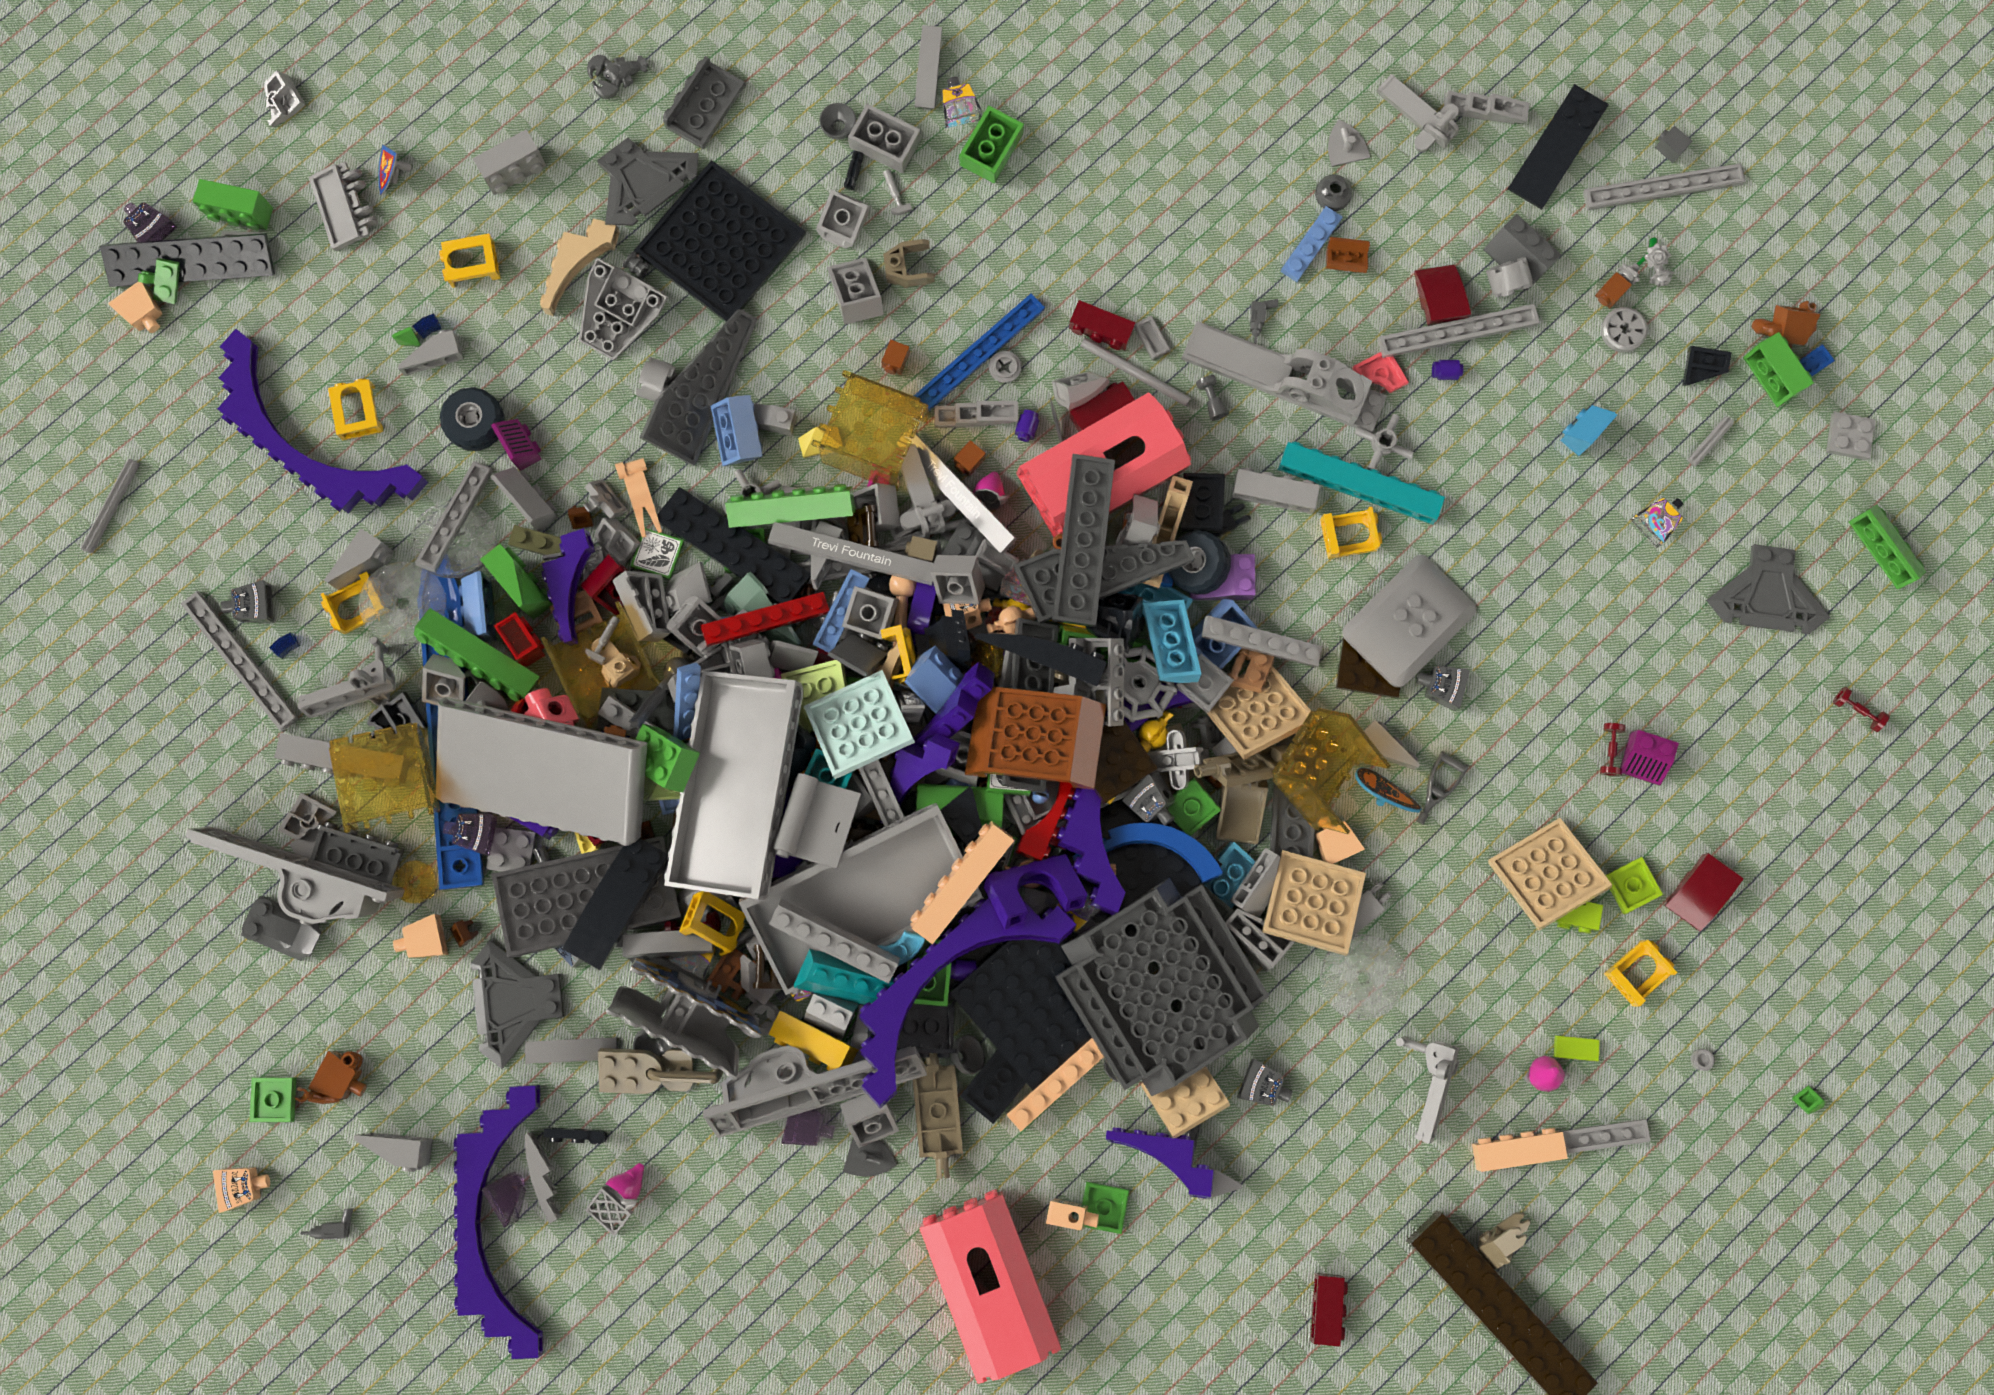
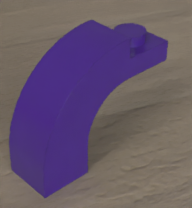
[907,582,937,645]

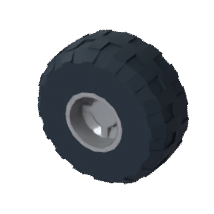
[440,387,505,451]
[1168,530,1231,595]

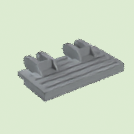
[309,161,378,251]

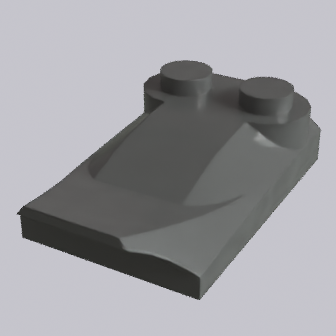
[241,896,321,961]

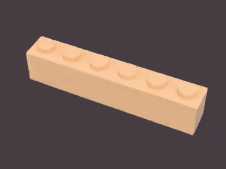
[910,821,1015,944]
[1006,1038,1103,1131]

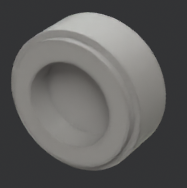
[1690,1049,1715,1071]

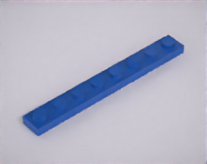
[910,293,1045,415]

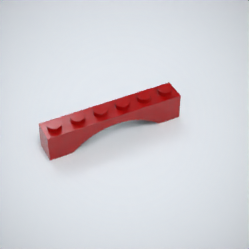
[1016,782,1076,861]

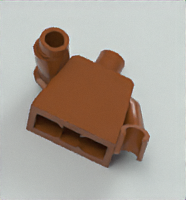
[1751,300,1820,349]
[294,1051,367,1104]

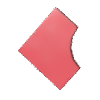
[1352,352,1409,393]

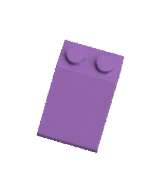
[1190,554,1255,600]

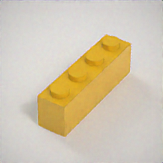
[768,1011,858,1071]

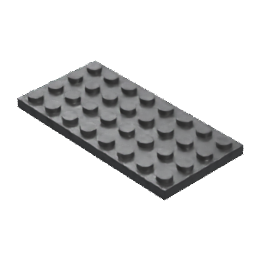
[491,836,681,959]

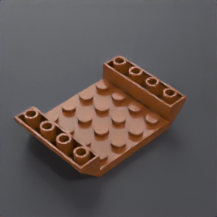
[965,687,1106,790]

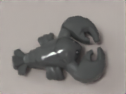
[587,55,648,99]

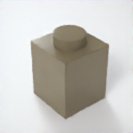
[905,536,938,563]

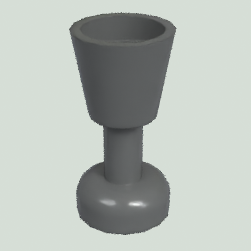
[1196,375,1229,421]

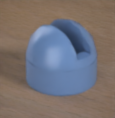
[1032,788,1049,804]

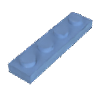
[1280,206,1343,282]
[813,569,870,653]
[673,662,701,741]

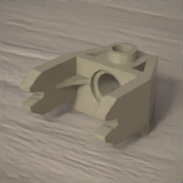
[883,239,935,288]
[1477,1212,1530,1270]

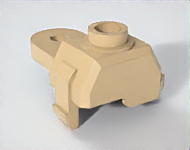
[591,637,642,688]

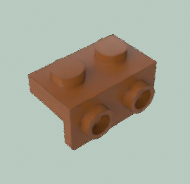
[1326,237,1370,273]

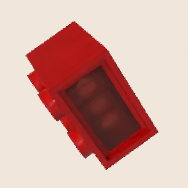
[494,612,545,668]

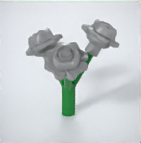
[1618,237,1674,287]

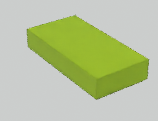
[1554,1036,1600,1062]

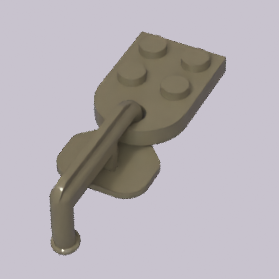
[598,1048,724,1094]

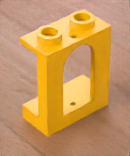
[439,233,501,288]
[328,378,384,441]
[1320,506,1382,559]
[321,571,390,634]
[881,625,917,685]
[679,891,745,956]
[1604,940,1677,1007]

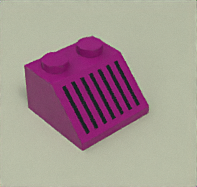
[491,419,542,471]
[1620,730,1679,786]

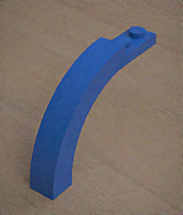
[1072,823,1223,884]

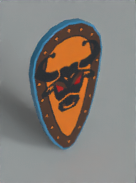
[1355,767,1422,813]

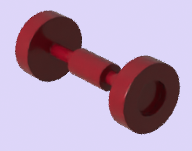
[1833,686,1890,732]
[1600,723,1626,776]
[664,911,721,932]

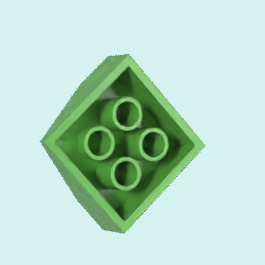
[480,544,553,620]

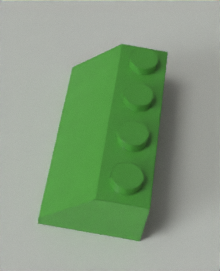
[1849,504,1926,590]
[916,783,1004,837]

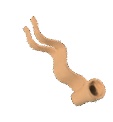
[615,458,662,538]

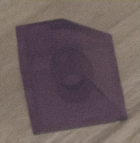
[481,1171,526,1228]

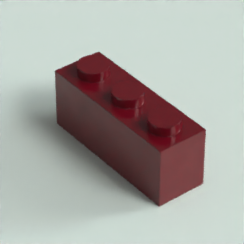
[1069,300,1136,351]
[1069,381,1135,432]
[1310,1273,1348,1347]

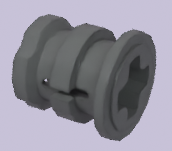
[622,251,650,279]

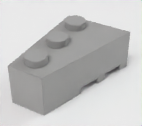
[1115,494,1160,546]
[612,571,671,642]
[667,642,737,703]
[1225,908,1295,972]

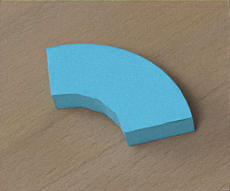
[877,930,925,967]

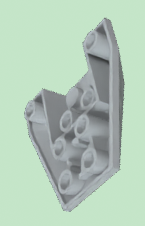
[579,258,668,360]

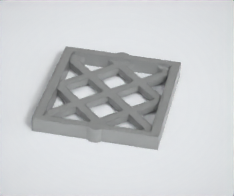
[585,1186,633,1236]

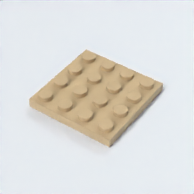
[1207,666,1316,760]
[1488,818,1612,931]
[1262,850,1366,956]

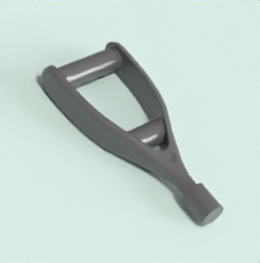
[1416,751,1469,825]

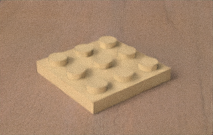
[1140,1066,1230,1138]

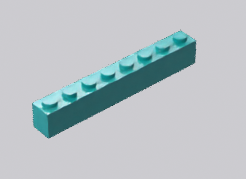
[1277,442,1445,525]

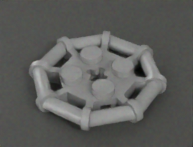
[1103,645,1177,723]

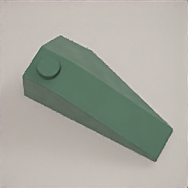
[722,571,801,646]

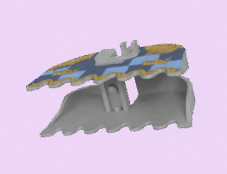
[606,958,762,1080]

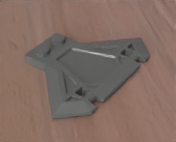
[597,137,699,226]
[1706,544,1830,634]
[471,940,564,1069]

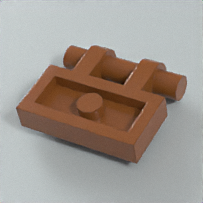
[706,948,756,1001]

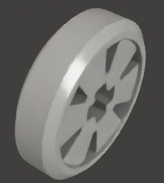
[1601,307,1648,353]

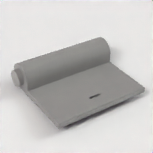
[773,773,861,869]

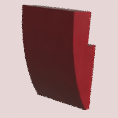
[1414,265,1471,326]
[1664,853,1744,932]

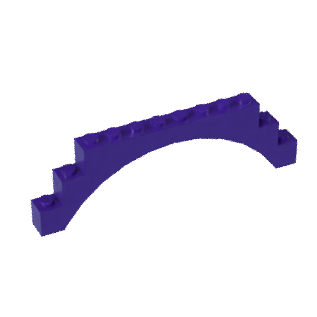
[217,329,428,514]
[1057,681,1194,915]
[859,898,1076,1109]
[454,1085,543,1359]

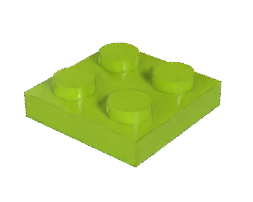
[1605,857,1663,914]

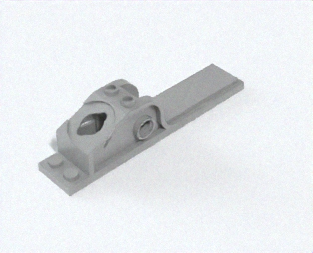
[1181,321,1387,433]
[185,826,405,926]
[703,1046,927,1138]

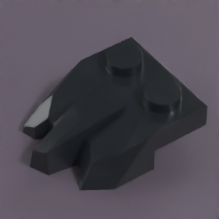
[367,692,428,751]

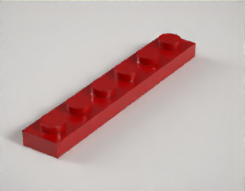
[701,592,829,647]

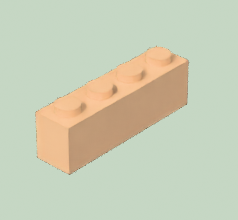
[1472,1128,1568,1172]

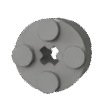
[1486,257,1533,297]
[636,357,677,402]

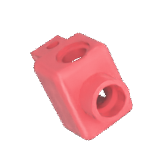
[523,688,579,726]

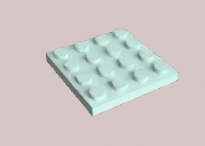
[804,670,915,779]

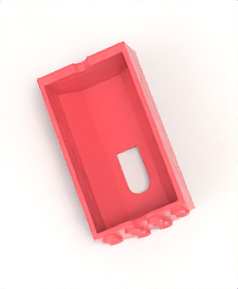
[1016,392,1191,537]
[920,1189,1062,1384]

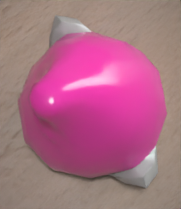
[972,471,1010,510]
[1524,1055,1570,1092]
[604,1163,644,1210]

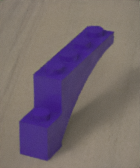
[541,528,595,646]
[913,662,995,748]
[880,733,960,824]
[1106,1127,1215,1199]

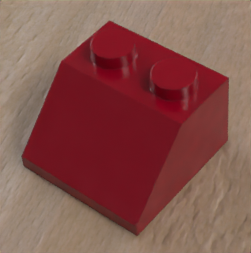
[581,554,629,617]

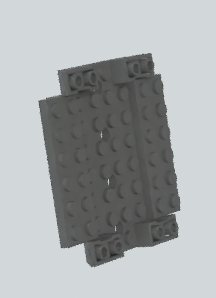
[1055,878,1270,1096]

